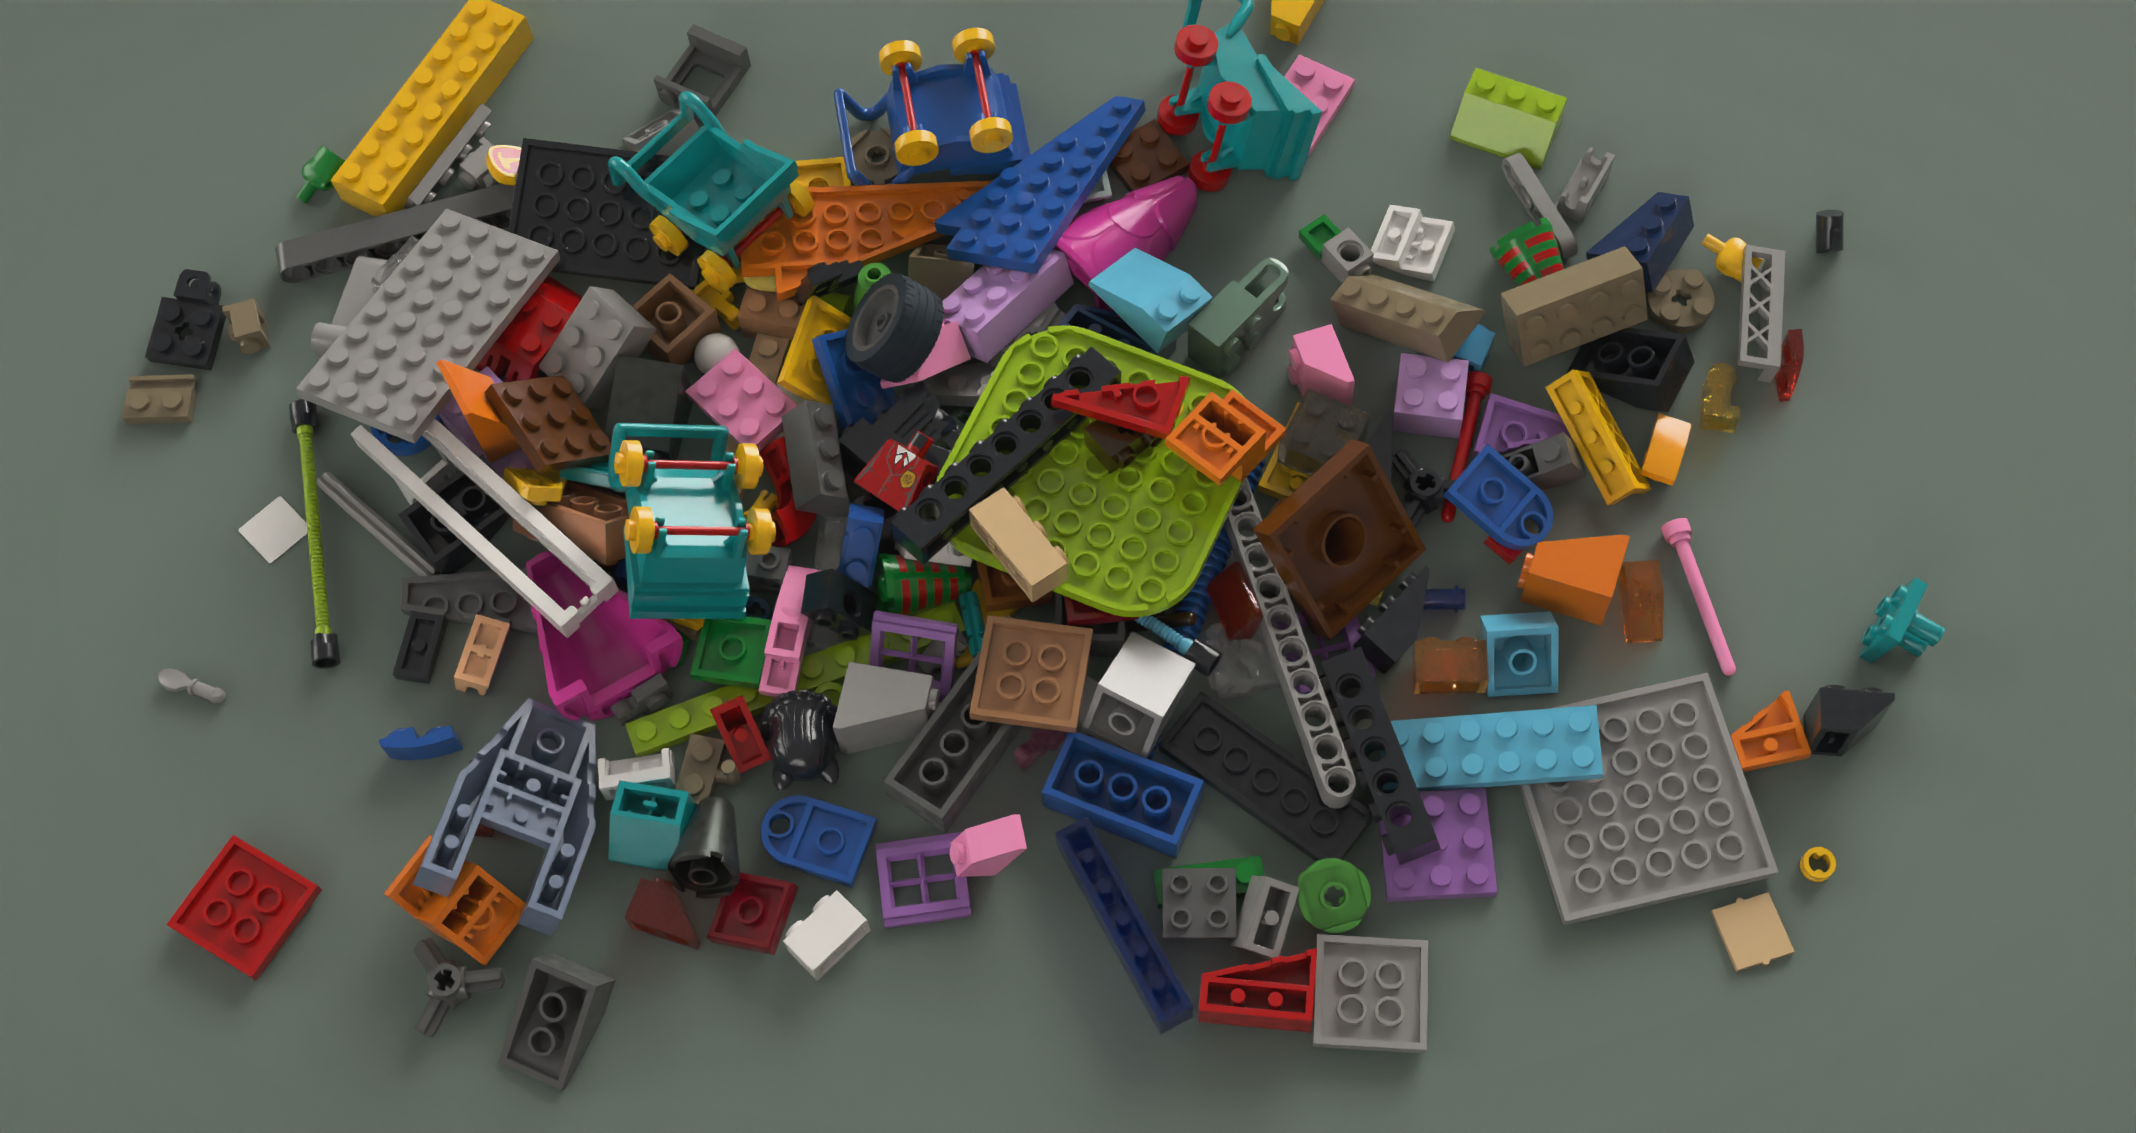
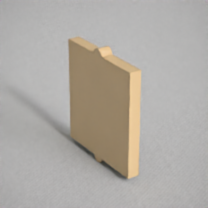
[1711,892,1795,972]

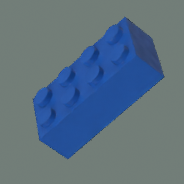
[1042,732,1204,859]

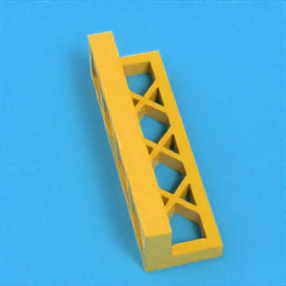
[1545,370,1652,506]

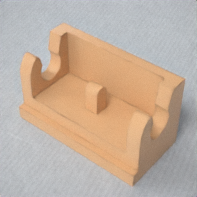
[454,614,510,696]

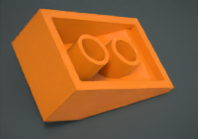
[436,359,521,463]

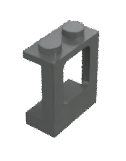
[654,24,751,118]

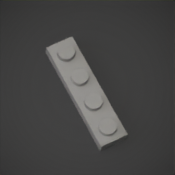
[404,103,492,209]

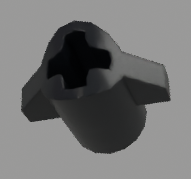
[1816,210,1844,253]

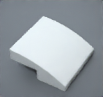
[1371,205,1455,282]

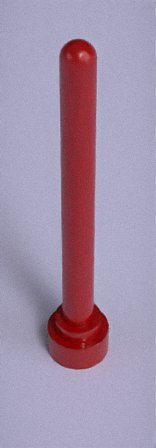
[1441,371,1493,523]

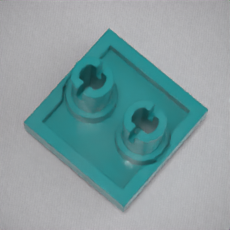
[1859,577,1945,664]

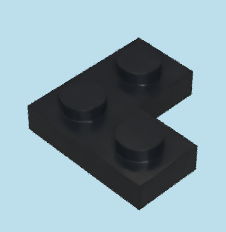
[795,260,863,306]

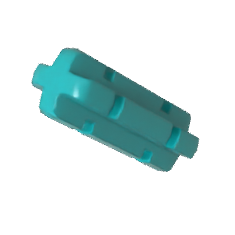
[959,591,985,658]

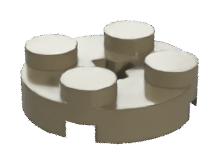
[851,128,898,185]
[1646,269,1715,333]

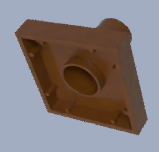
[1253,439,1426,640]

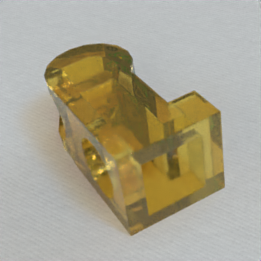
[1700,363,1740,433]

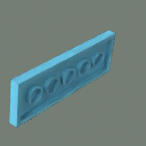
[1381,705,1603,793]

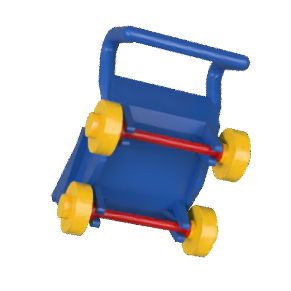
[833,28,1031,186]

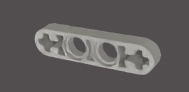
[1502,153,1578,261]

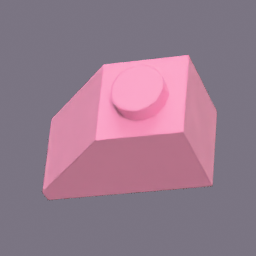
[950,814,1027,877]

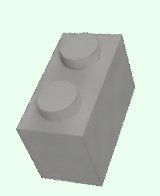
[1230,875,1299,958]

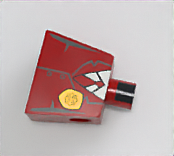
[854,430,938,511]

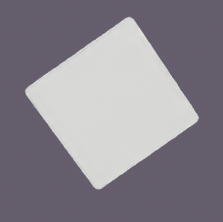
[238,496,307,563]

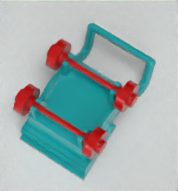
[1157,0,1322,192]

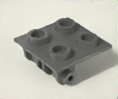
[1162,868,1237,939]

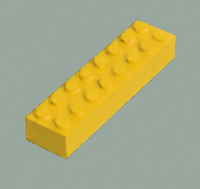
[331,0,534,217]

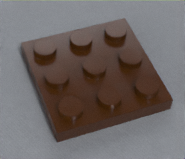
[484,375,611,473]

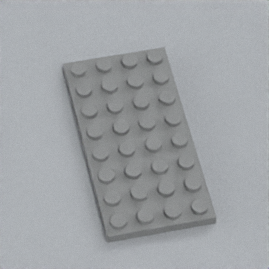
[296,208,560,444]

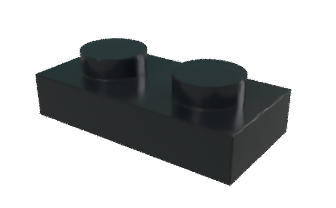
[393,611,448,684]

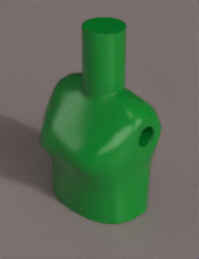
[296,145,345,204]

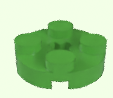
[1296,858,1371,933]

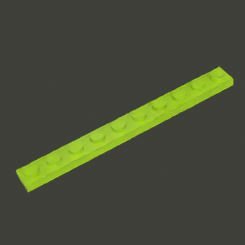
[625,602,967,757]

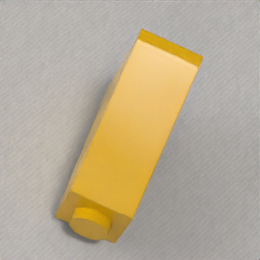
[1270,0,1325,45]

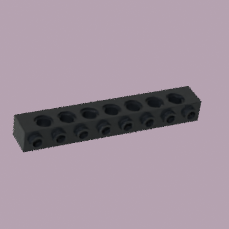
[891,347,1121,565]

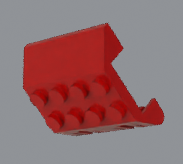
[475,275,583,382]

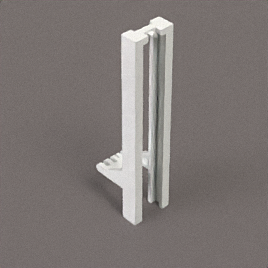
[351,419,619,638]

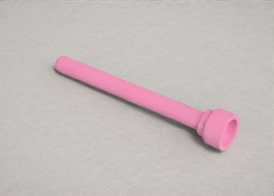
[1661,518,1736,676]

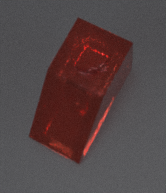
[624,877,701,950]

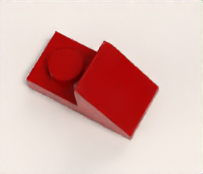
[710,695,771,774]

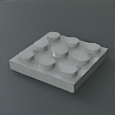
[1313,934,1428,1054]

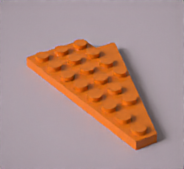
[739,181,992,301]

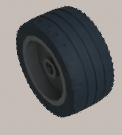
[845,273,944,383]

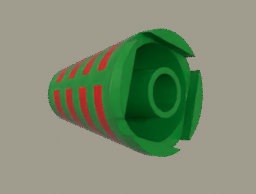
[1489,218,1564,286]
[874,553,972,616]

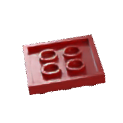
[166,835,322,981]

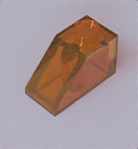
[1617,560,1664,643]

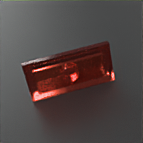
[1206,562,1264,640]

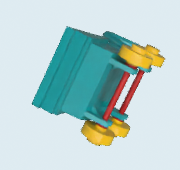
[608,91,815,291]
[608,423,776,619]

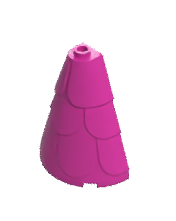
[1053,175,1198,317]
[526,550,683,721]

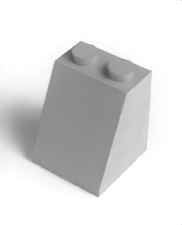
[1081,631,1196,758]
[833,662,941,754]

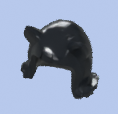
[760,689,839,791]

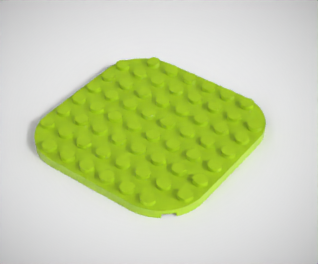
[936,325,1246,617]

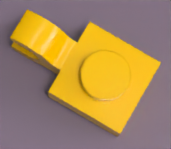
[692,280,740,331]

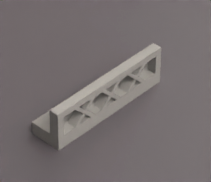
[1737,245,1786,383]

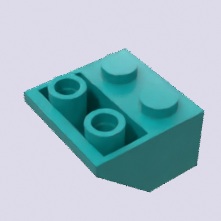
[608,780,696,871]

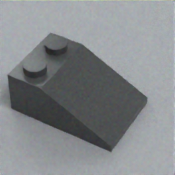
[498,953,616,1090]

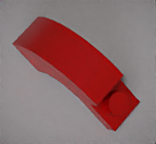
[759,437,817,548]

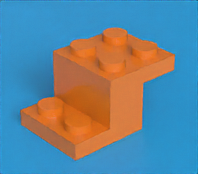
[1165,389,1287,486]
[384,835,525,966]

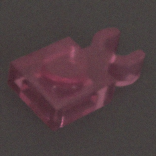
[1013,728,1067,771]

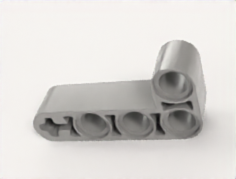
[311,256,395,360]

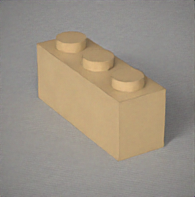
[969,487,1069,603]

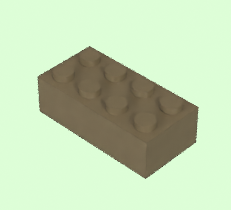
[1500,246,1648,367]

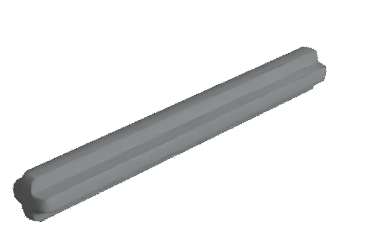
[316,472,440,576]

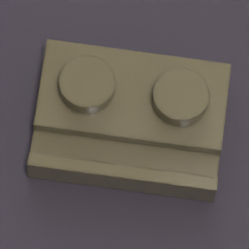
[123,374,199,424]

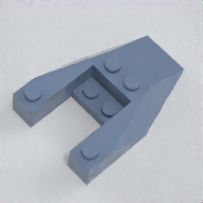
[413,698,596,937]

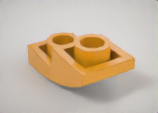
[1640,413,1691,486]

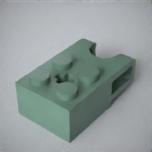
[1188,258,1288,379]

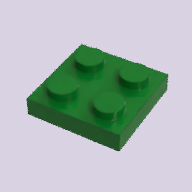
[690,616,772,689]

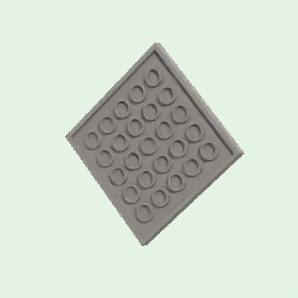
[1519,673,1779,926]

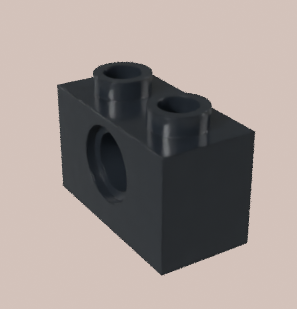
[801,568,878,640]

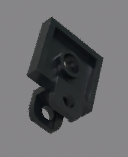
[145,269,226,370]

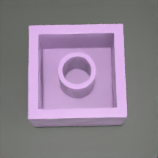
[1393,353,1469,439]

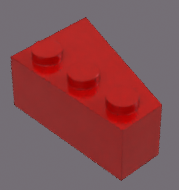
[1198,948,1317,1033]

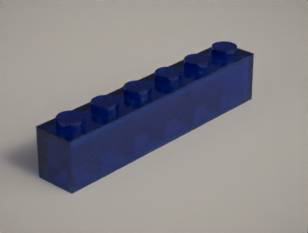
[1055,817,1193,1035]

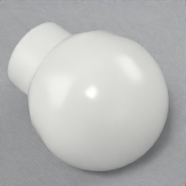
[694,333,740,374]

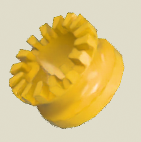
[1799,847,1836,882]

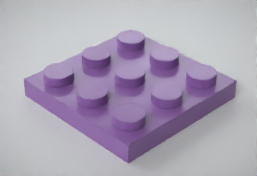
[1379,788,1498,902]

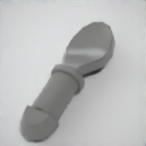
[158,668,226,704]

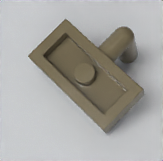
[675,734,741,808]

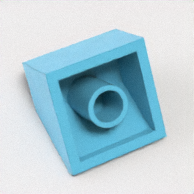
[1480,611,1559,697]

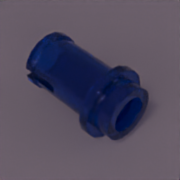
[1423,585,1466,613]

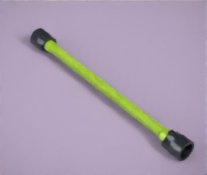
[289,399,341,669]

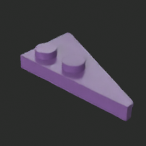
[1472,393,1574,457]

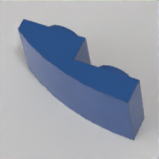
[379,725,463,760]

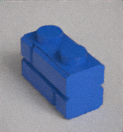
[838,503,884,587]

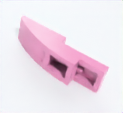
[758,565,822,697]

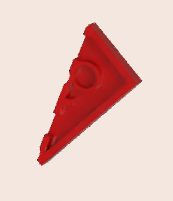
[1051,376,1190,440]

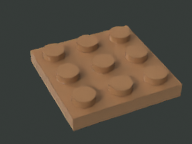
[969,615,1093,733]

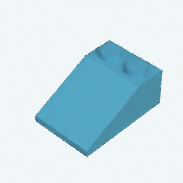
[1088,248,1213,354]

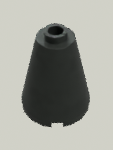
[666,795,740,899]

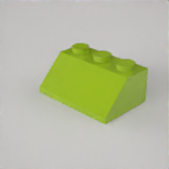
[1450,68,1567,170]

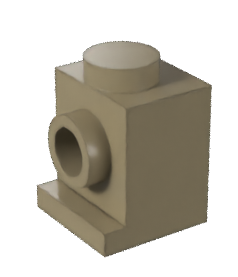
[222,298,271,354]

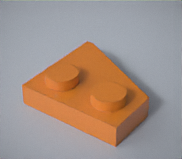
[1730,690,1812,772]

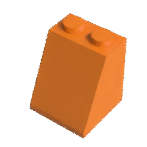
[1517,534,1630,626]

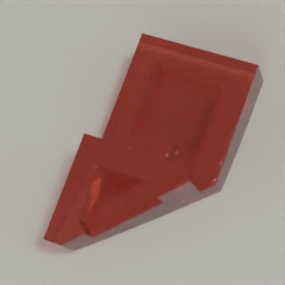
[1774,329,1804,402]

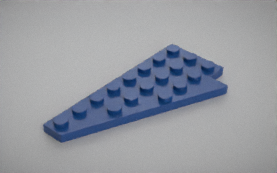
[934,96,1146,274]

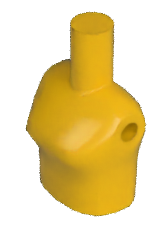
[1701,233,1764,283]

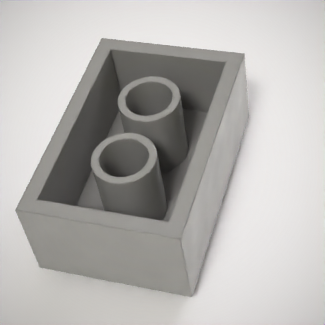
[539,286,657,409]

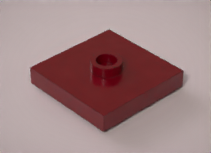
[706,872,798,955]

